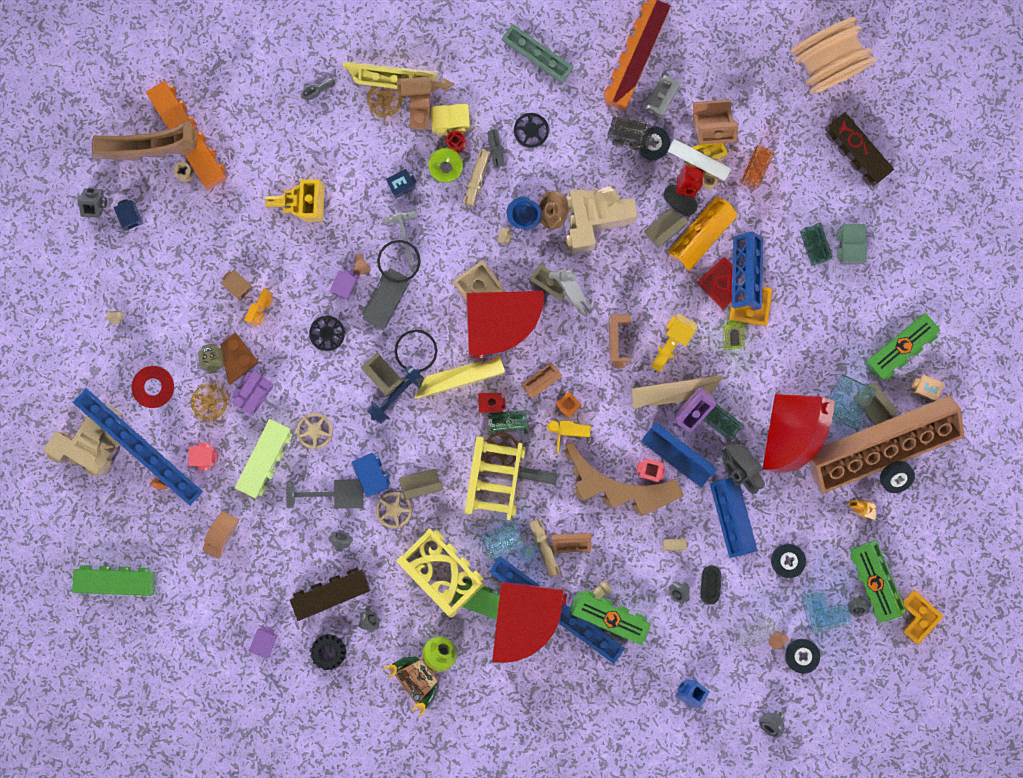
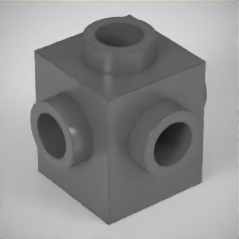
[77,187,107,218]

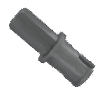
[487,129,506,168]
[519,467,558,485]

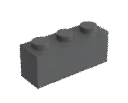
[362,268,411,331]

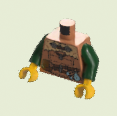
[383,656,439,717]

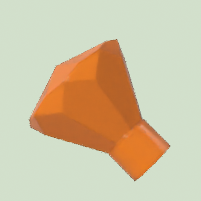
[150,477,168,490]

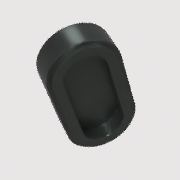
[663,185,698,216]
[700,565,721,604]

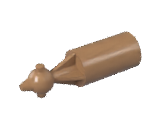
[397,77,455,96]

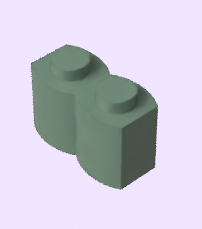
[836,224,867,264]

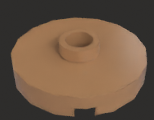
[539,191,568,229]

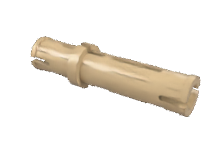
[463,149,491,207]
[529,518,561,577]

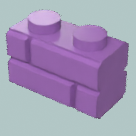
[232,370,275,416]
[675,387,716,433]

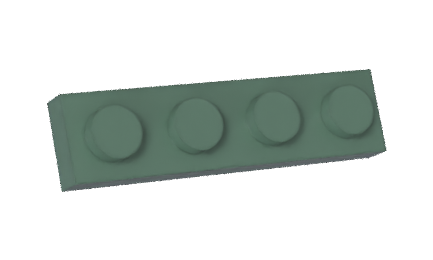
[501,24,574,84]

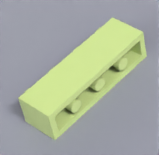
[235,419,293,499]

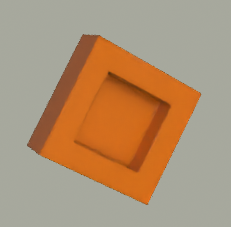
[555,391,582,418]

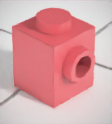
[188,443,218,470]
[636,458,665,483]

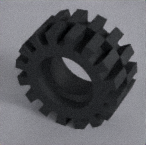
[310,634,346,670]

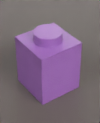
[330,270,358,301]
[249,626,278,659]

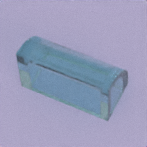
[480,520,526,560]

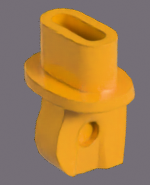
[848,499,877,520]

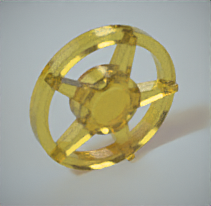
[367,86,402,117]
[191,384,227,420]

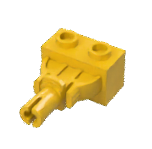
[265,179,325,222]
[651,312,698,372]

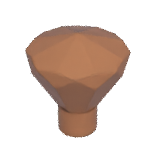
[353,254,371,275]
[768,631,789,649]

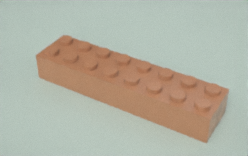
[809,395,965,494]

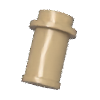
[663,537,687,552]
[592,581,612,600]

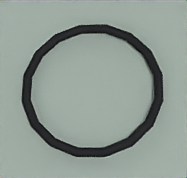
[377,240,421,283]
[394,329,438,372]

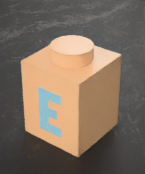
[911,375,945,402]

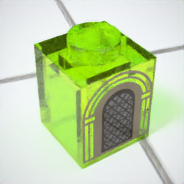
[722,321,745,350]

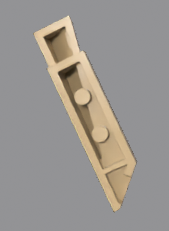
[630,375,723,409]

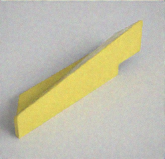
[342,62,438,93]
[415,356,505,399]

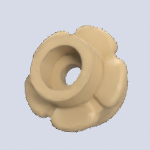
[702,172,718,190]
[497,227,512,245]
[105,311,125,324]

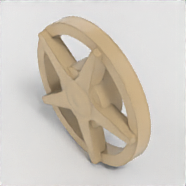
[297,413,333,449]
[376,492,412,528]

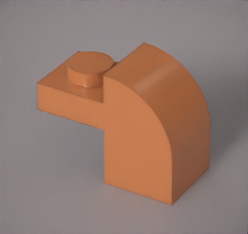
[410,94,430,130]
[202,511,239,559]

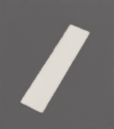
[668,139,731,181]

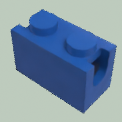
[351,452,390,498]

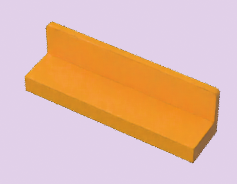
[668,196,738,271]

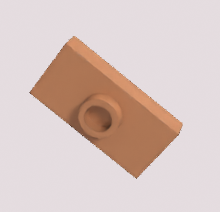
[521,362,562,399]
[552,533,591,553]

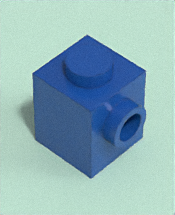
[675,679,710,708]

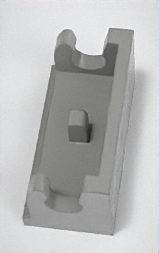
[644,75,681,120]

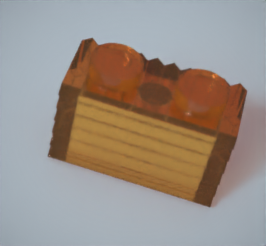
[740,145,775,190]

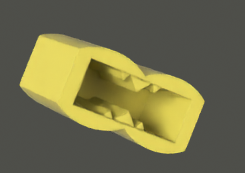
[430,104,470,135]

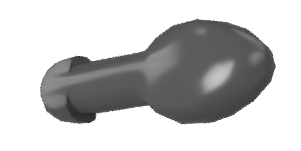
[301,78,335,100]

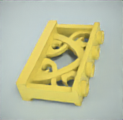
[396,528,485,618]

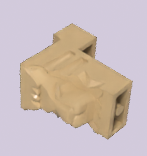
[565,186,638,254]
[43,402,122,477]

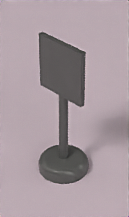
[286,479,363,509]

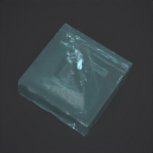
[522,542,538,562]

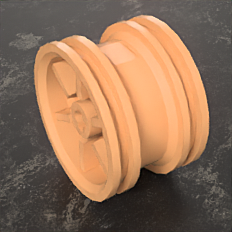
[790,17,877,95]

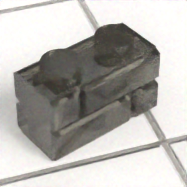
[607,116,653,151]

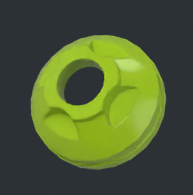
[428,148,463,183]
[422,636,458,672]

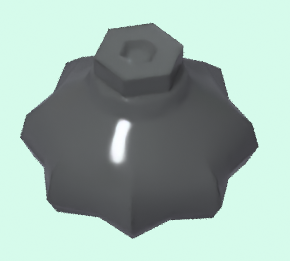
[329,530,353,552]
[669,582,690,604]
[847,595,871,616]
[359,609,380,633]

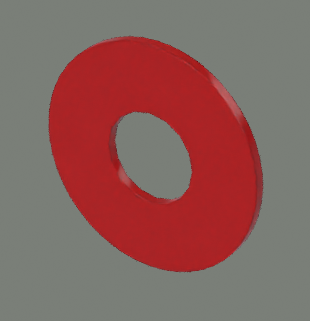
[131,366,174,408]

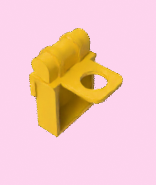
[547,420,591,454]

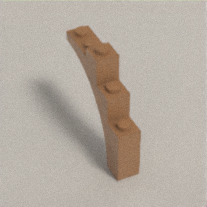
[91,121,197,161]
[564,442,684,516]

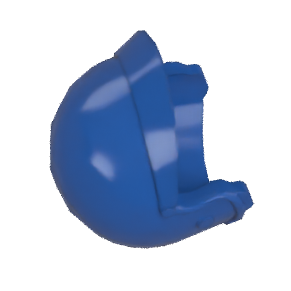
[506,197,543,230]

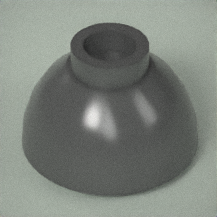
[758,710,784,737]

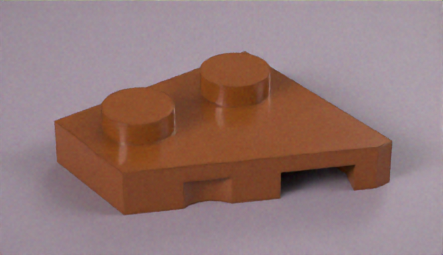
[220,332,259,385]

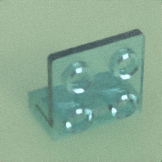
[828,374,877,431]

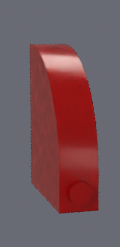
[466,291,544,359]
[762,394,835,473]
[492,582,567,663]

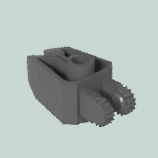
[721,442,765,494]

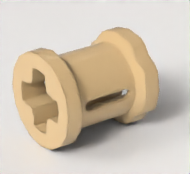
[174,162,194,182]

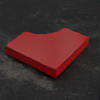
[696,256,733,310]

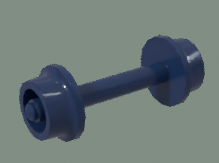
[367,365,425,424]

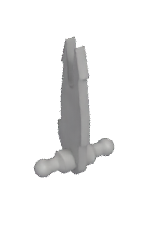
[382,211,418,271]
[549,269,591,317]

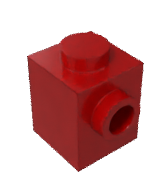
[676,165,703,197]
[478,393,506,413]

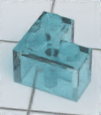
[800,589,852,633]

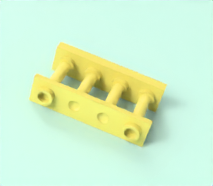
[465,436,526,520]

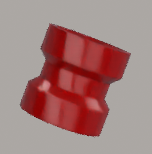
[446,131,466,153]

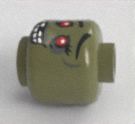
[198,344,224,374]

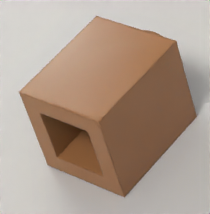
[221,270,253,301]

